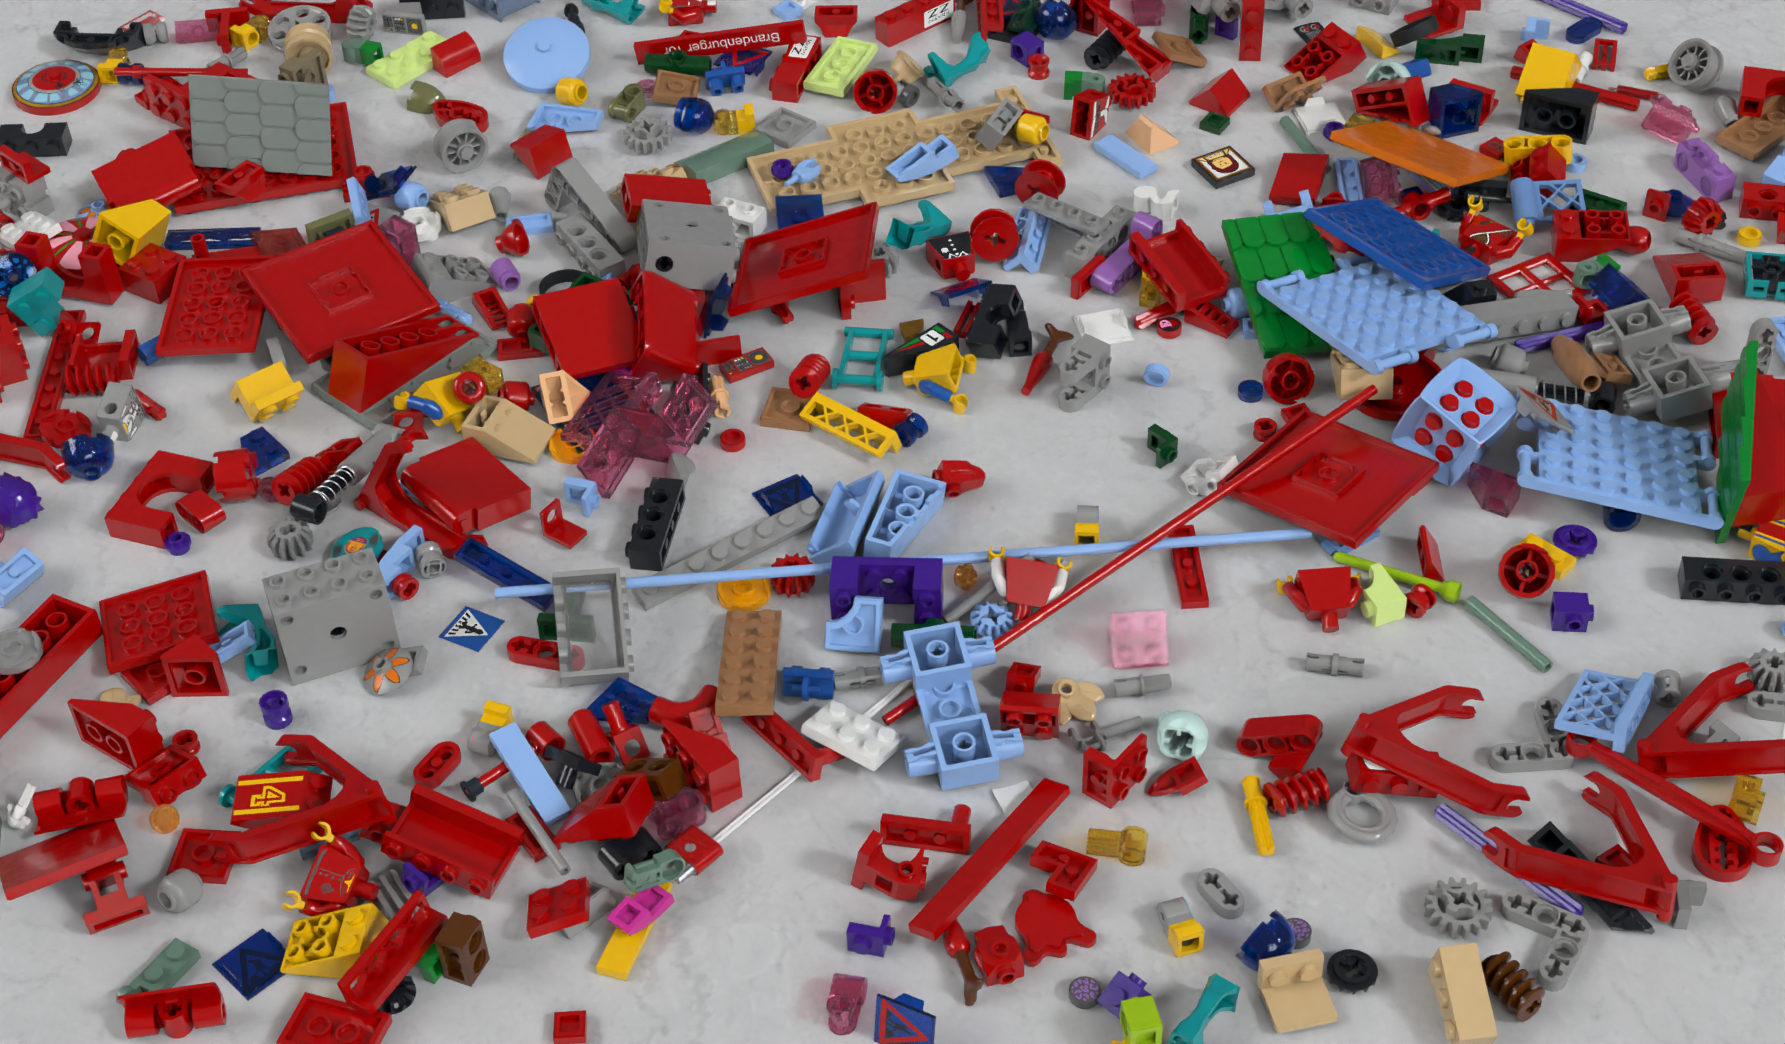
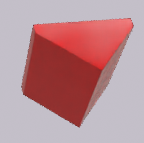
[1189,68,1250,117]
[510,124,573,180]
[160,634,229,697]

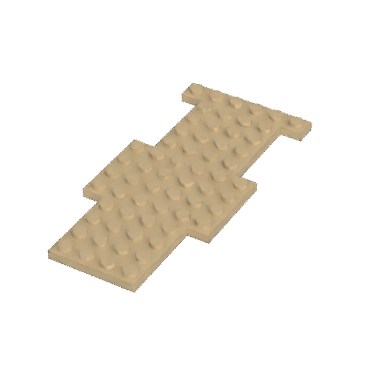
[746,85,1063,216]

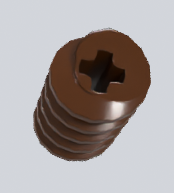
[1481,951,1545,1022]

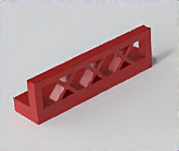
[976,0,1004,42]
[337,890,448,1017]

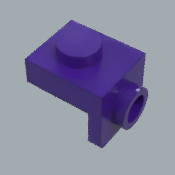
[401,861,445,897]
[846,914,895,957]
[1096,971,1151,1020]

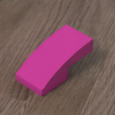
[607,886,675,936]

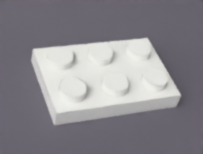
[0,211,63,250]
[801,700,905,771]

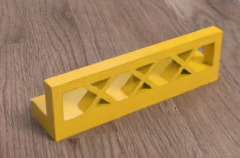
[799,392,902,459]

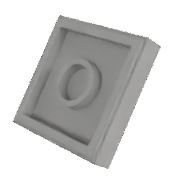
[753,107,816,149]

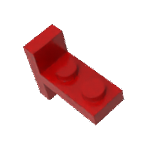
[205,6,252,54]

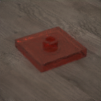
[250,227,306,256]

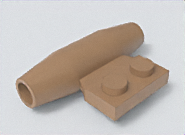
[1550,334,1633,392]

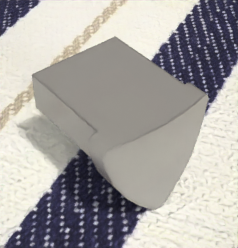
[664,453,696,489]

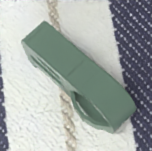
[624,849,686,893]

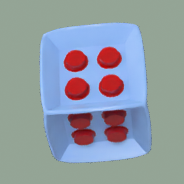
[1391,357,1518,487]

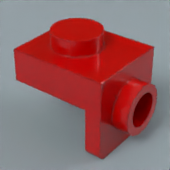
[1574,294,1610,325]

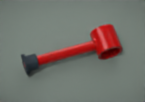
[460,721,566,802]

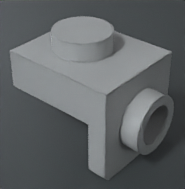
[1672,880,1707,930]

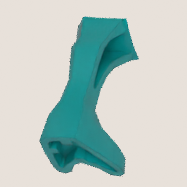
[582,0,645,25]
[923,31,991,87]
[885,199,952,250]
[216,604,279,682]
[1167,973,1240,1044]

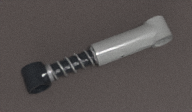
[1481,368,1617,414]
[290,422,405,525]

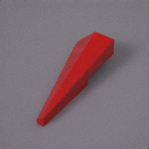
[1085,0,1173,83]

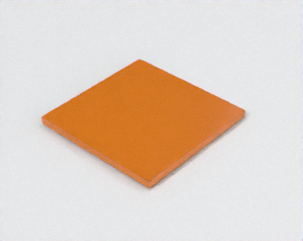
[1330,120,1512,188]

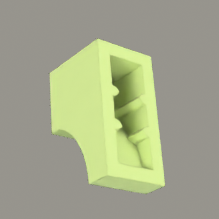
[1360,562,1407,627]

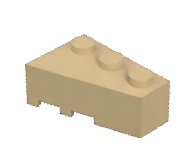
[1427,943,1498,1044]

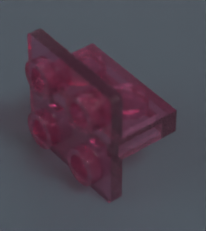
[1641,95,1700,144]
[1359,157,1403,206]
[1107,609,1169,669]

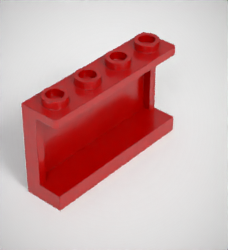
[1128,219,1230,312]
[381,783,525,900]

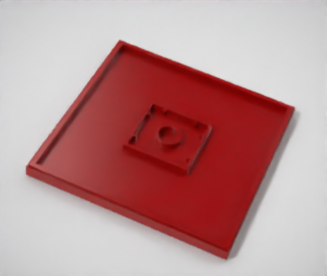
[727,202,880,317]
[241,220,441,364]
[1217,409,1440,549]

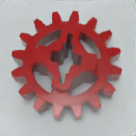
[1108,73,1156,109]

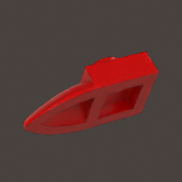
[1147,756,1209,796]

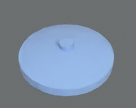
[503,17,591,94]

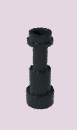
[564,3,585,33]

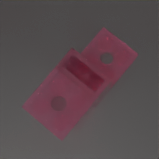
[576,373,718,499]

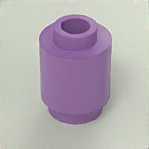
[490,258,521,291]

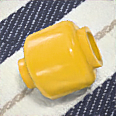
[555,77,588,106]
[1014,113,1049,145]

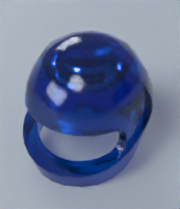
[673,97,715,134]

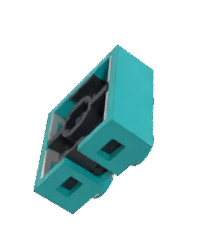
[1743,251,1785,301]

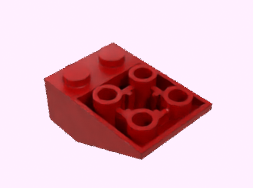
[1284,22,1367,83]
[1550,209,1631,262]
[1652,253,1727,302]
[661,719,743,813]
[553,773,655,844]

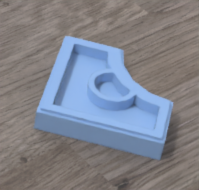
[825,595,884,654]

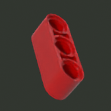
[1236,714,1323,757]

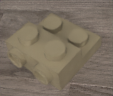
[278,48,328,84]

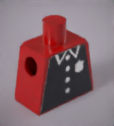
[926,231,975,281]

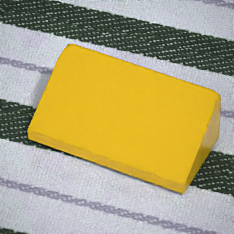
[1356,26,1400,59]

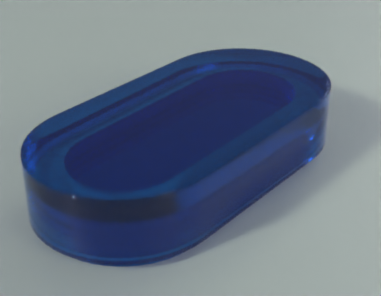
[1565,17,1602,44]

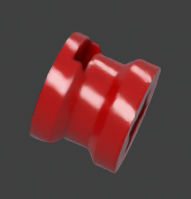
[1028,53,1050,80]
[1405,583,1437,619]

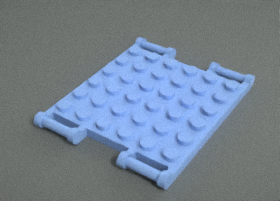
[1257,255,1498,375]
[1516,393,1724,530]

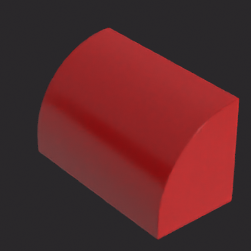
[430,31,481,78]

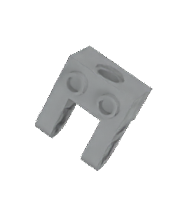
[1059,334,1112,413]

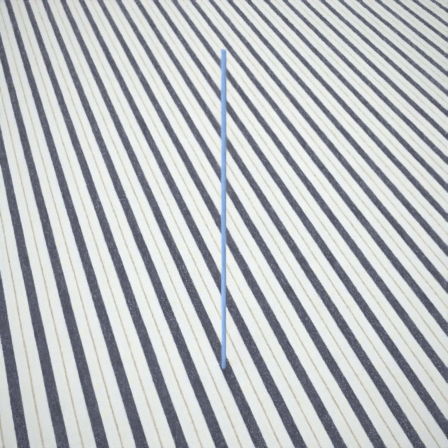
[495,528,1312,599]

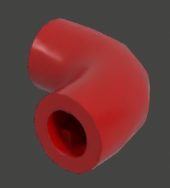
[649,684,717,728]

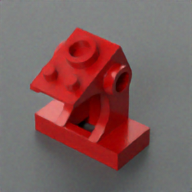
[851,830,929,901]
[81,860,151,935]

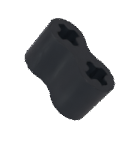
[598,826,662,880]

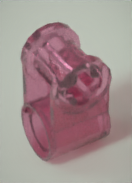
[648,789,707,840]
[826,973,868,1035]

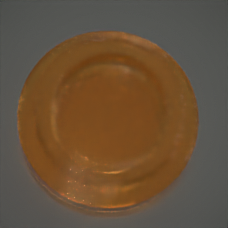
[954,564,977,591]
[149,804,180,834]

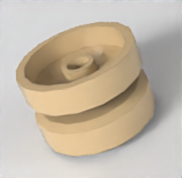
[284,22,333,73]

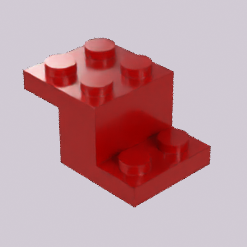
[0,314,30,403]

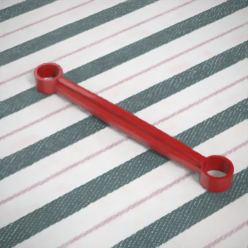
[1565,732,1784,867]

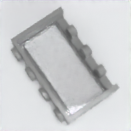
[552,567,634,688]

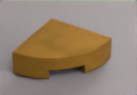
[899,319,924,343]

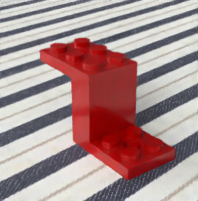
[143,62,258,128]

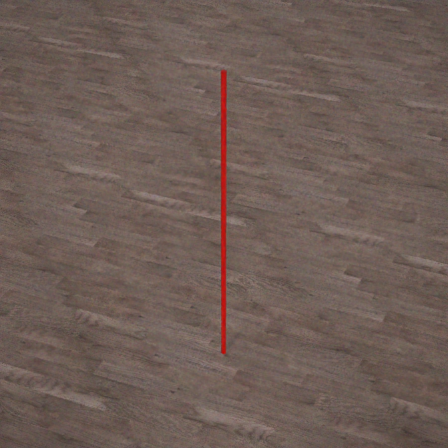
[881,384,1378,726]

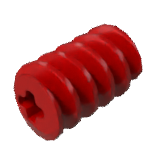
[1669,291,1719,345]
[788,353,831,398]
[64,363,120,396]
[271,456,328,506]
[1263,767,1330,818]

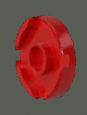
[39,409,92,449]

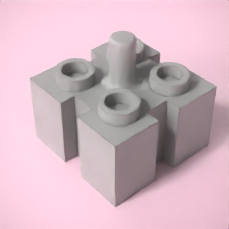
[0,166,55,219]

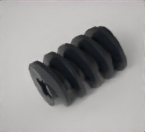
[1084,29,1126,70]

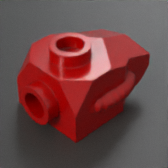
[932,460,986,498]
[973,925,1024,987]

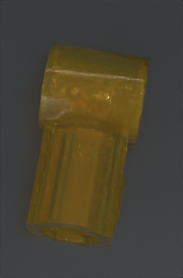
[1086,826,1148,866]

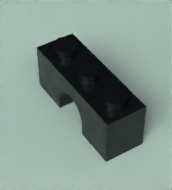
[0,122,73,157]
[966,283,1022,359]

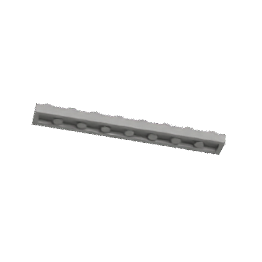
[631,496,824,611]

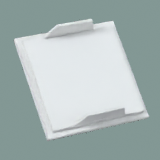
[1292,96,1349,136]
[1072,308,1134,344]

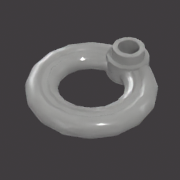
[1327,779,1398,843]

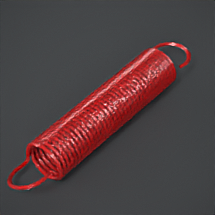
[1608,85,1667,102]

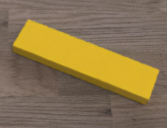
[596,882,673,981]

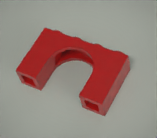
[1737,66,1785,118]
[14,231,124,305]
[104,450,215,549]

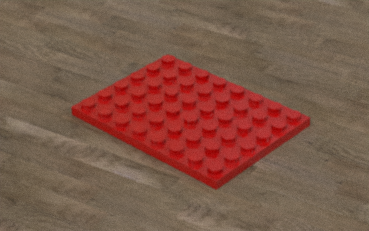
[169,102,357,215]

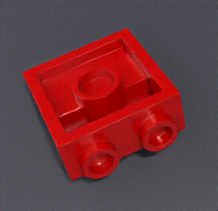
[124,745,207,809]

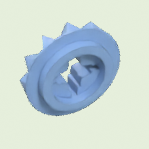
[970,600,1014,639]

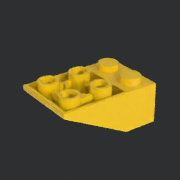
[280,903,389,979]

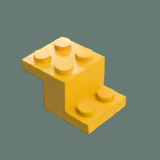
[229,361,304,423]

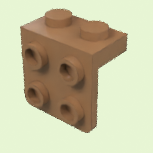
[1262,71,1327,112]

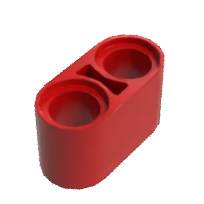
[175,488,227,534]

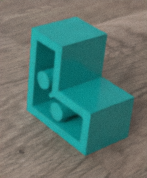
[6,267,65,337]

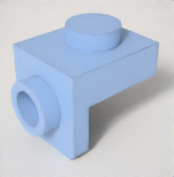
[1520,17,1550,43]
[563,476,601,517]

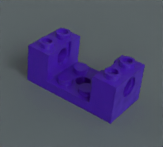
[829,556,944,624]

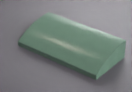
[674,131,774,184]

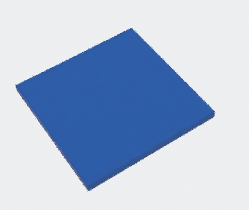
[1304,197,1491,291]

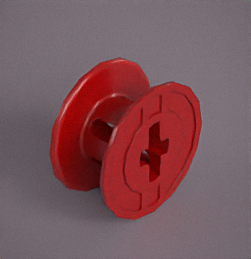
[1015,159,1066,204]
[970,208,1019,261]

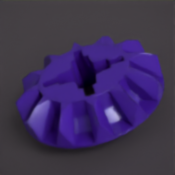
[1552,524,1597,558]

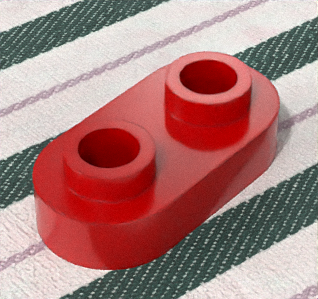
[413,741,462,789]

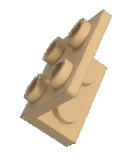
[1257,948,1338,1034]

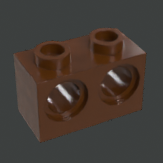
[613,758,688,801]
[435,912,490,987]

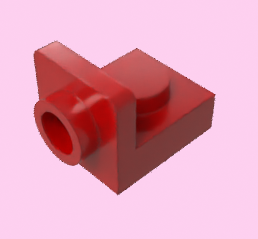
[1005,662,1041,693]

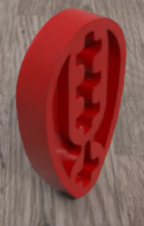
[432,100,489,133]
[1691,805,1753,883]

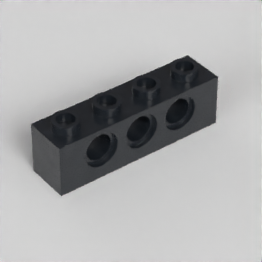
[625,477,686,572]
[1677,556,1785,605]

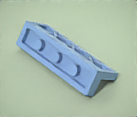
[1002,207,1051,274]

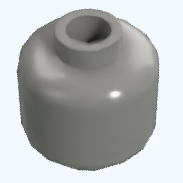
[1489,343,1529,374]
[156,868,203,913]

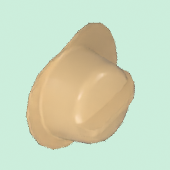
[890,50,925,85]

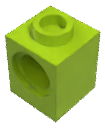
[1120,995,1163,1044]

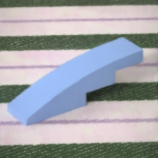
[378,524,425,601]

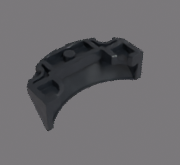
[53,21,147,55]

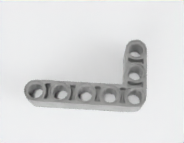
[544,157,637,255]

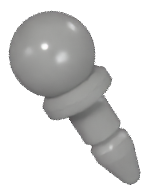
[1409,121,1441,135]

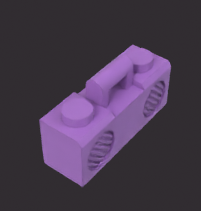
[1673,138,1737,202]

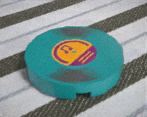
[331,527,384,558]

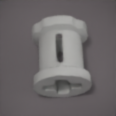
[1654,669,1683,708]

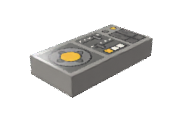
[382,10,427,36]

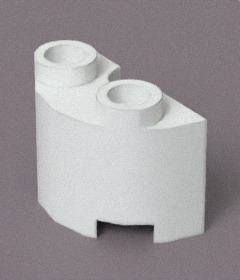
[1180,455,1238,496]

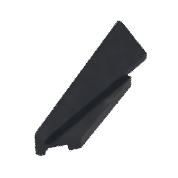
[1527,821,1655,934]

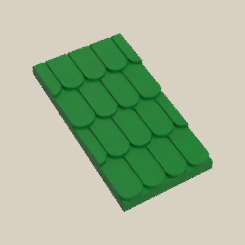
[1221,211,1335,359]
[1715,340,1785,544]

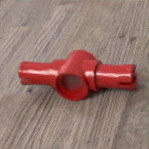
[1394,186,1452,221]

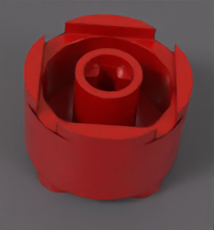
[213,448,262,503]

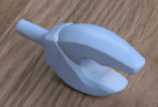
[784,158,821,187]

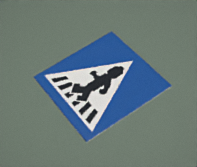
[439,606,505,652]

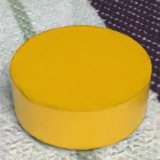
[1736,226,1762,248]

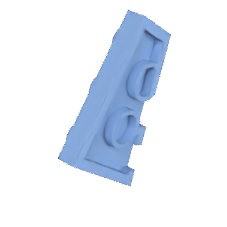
[526,103,604,132]

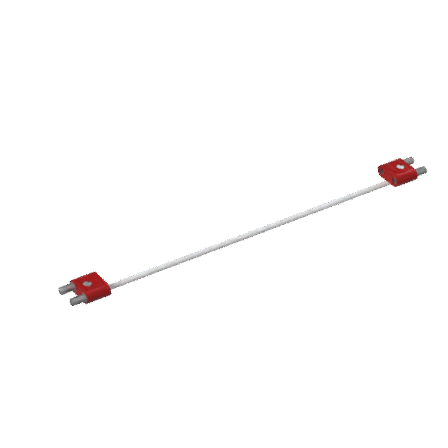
[664,546,1067,885]

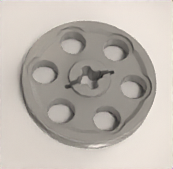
[267,5,333,53]

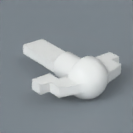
[6,783,36,829]

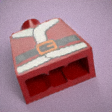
[1070,89,1111,141]

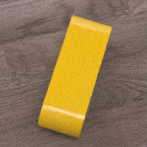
[1503,135,1573,165]

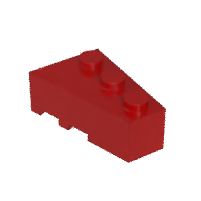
[1060,0,1110,37]
[1351,75,1431,127]

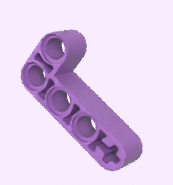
[1090,211,1163,295]

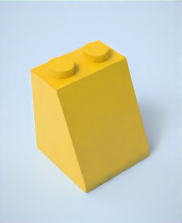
[1515,42,1582,103]
[92,199,172,266]

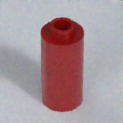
[568,709,616,763]

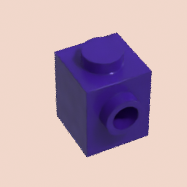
[1550,591,1594,632]

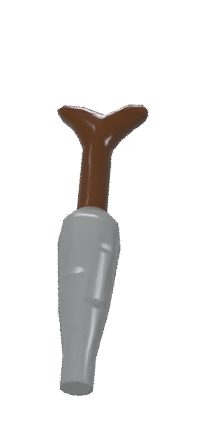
[951,0,975,44]

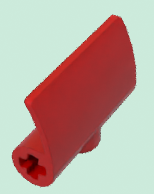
[33,774,128,835]
[117,982,227,1039]

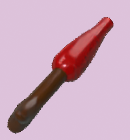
[1021,323,1074,396]
[941,918,985,1006]

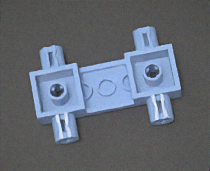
[879,621,1024,791]

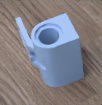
[0,547,44,608]

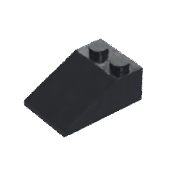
[1519,88,1599,145]

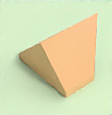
[1125,114,1179,155]
[539,370,591,425]

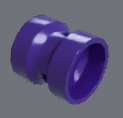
[259,690,293,730]

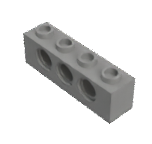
[1064,205,1136,279]
[555,213,626,278]

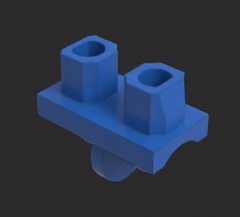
[705,61,745,97]
[782,665,834,701]

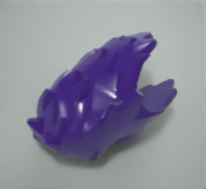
[0,472,44,528]

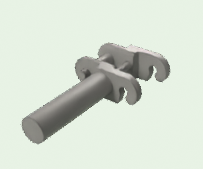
[1068,716,1143,753]

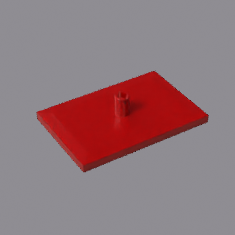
[155,255,275,357]

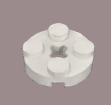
[394,207,442,244]

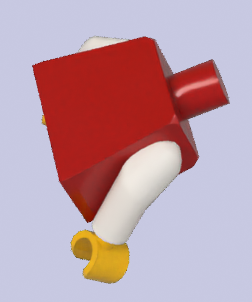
[988,546,1073,621]

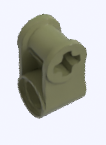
[608,83,646,123]

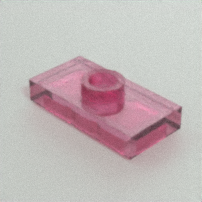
[174,18,219,44]

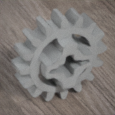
[623,117,672,154]
[1424,877,1493,940]

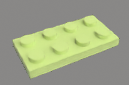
[365,30,447,90]
[803,36,878,98]

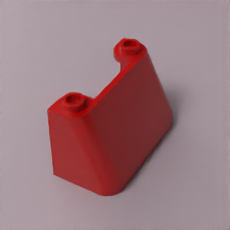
[630,270,700,384]

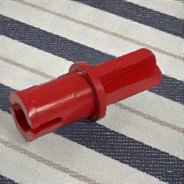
[770,301,794,324]

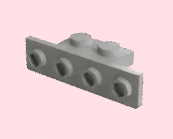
[1024,192,1110,238]

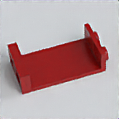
[620,173,714,223]

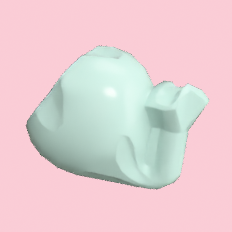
[1157,710,1209,761]

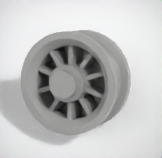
[1668,38,1724,93]
[433,119,489,173]

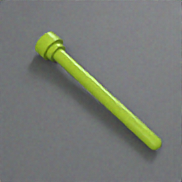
[1333,551,1462,604]

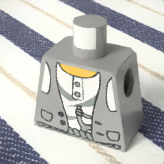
[96,382,146,446]

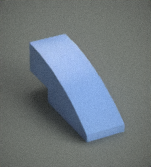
[886,134,960,182]

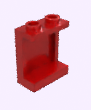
[66,329,140,380]

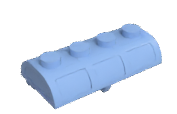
[806,470,885,564]

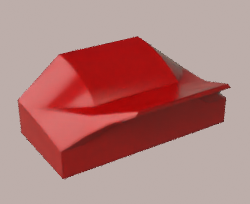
[814,5,858,38]
[214,160,267,203]

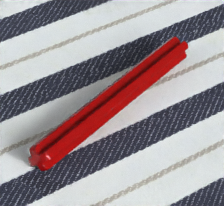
[1510,66,1640,111]

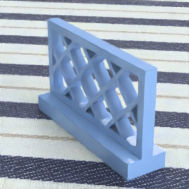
[1554,669,1655,753]

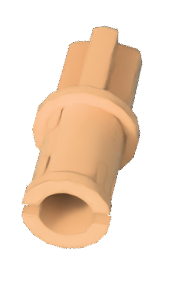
[709,375,731,418]

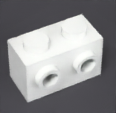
[717,197,767,239]

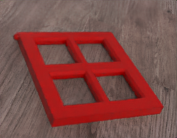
[1486,252,1592,300]

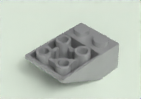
[410,252,496,303]

